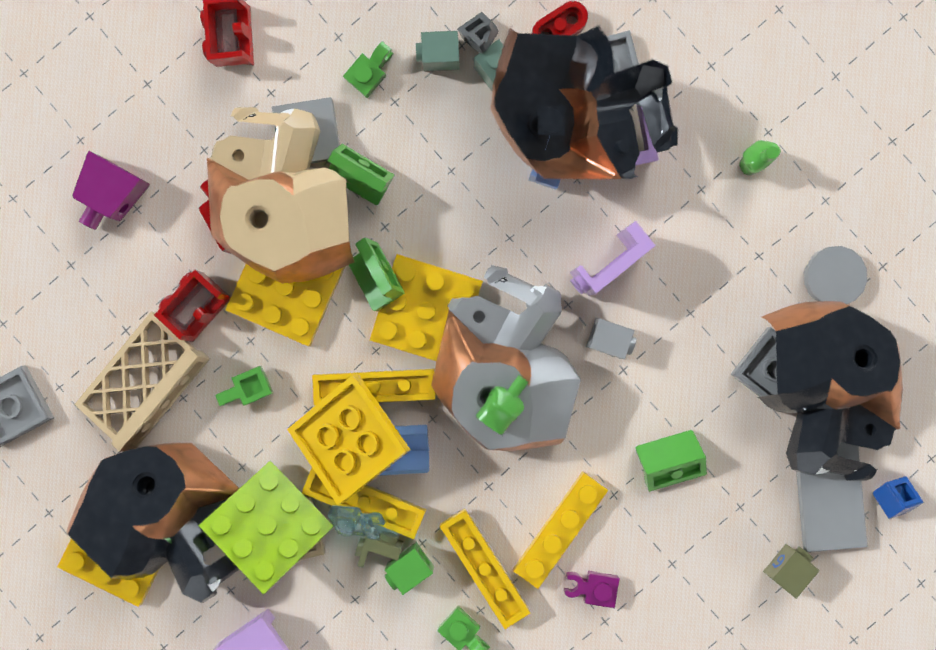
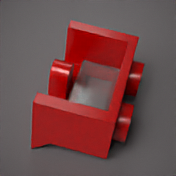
[200,0,254,67]
[154,269,231,342]

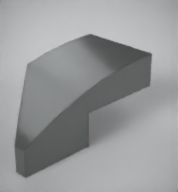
[457,12,499,53]

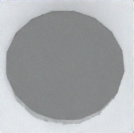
[804,246,867,304]

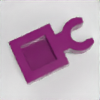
[564,571,620,609]

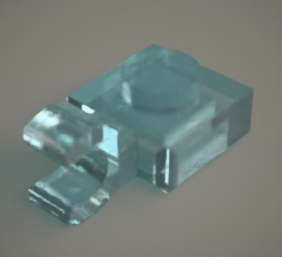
[328,505,385,539]

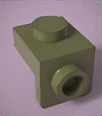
[355,530,404,568]

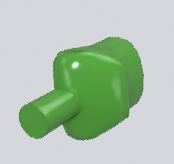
[739,140,781,175]
[476,375,529,435]

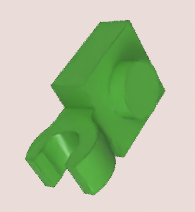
[343,41,393,98]
[215,366,273,406]
[437,606,490,650]

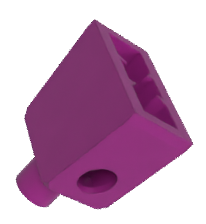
[72,151,150,230]

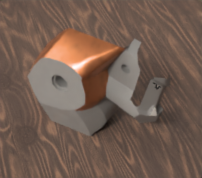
[431,265,581,451]

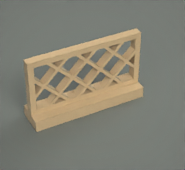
[74,311,210,452]

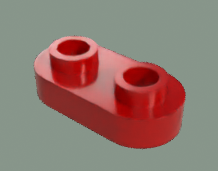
[532,1,588,35]

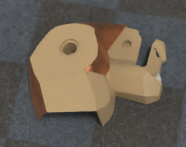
[207,107,354,284]

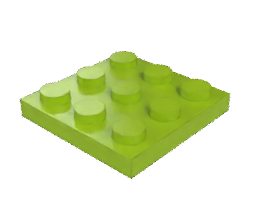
[199,461,334,595]

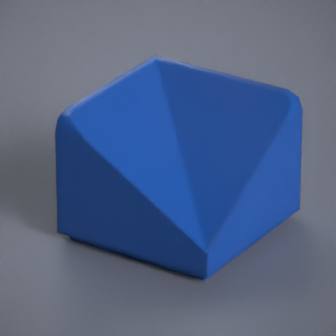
[873,476,924,519]

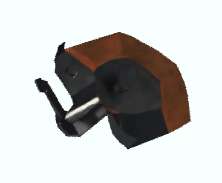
[490,25,678,179]
[757,301,903,481]
[67,443,239,603]

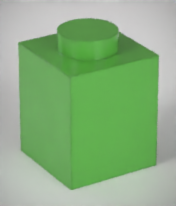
[385,542,434,595]

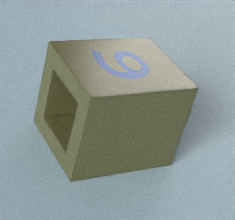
[763,544,820,599]

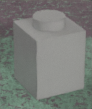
[586,318,636,359]

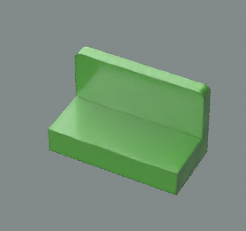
[328,143,395,205]
[349,237,405,312]
[636,430,707,492]

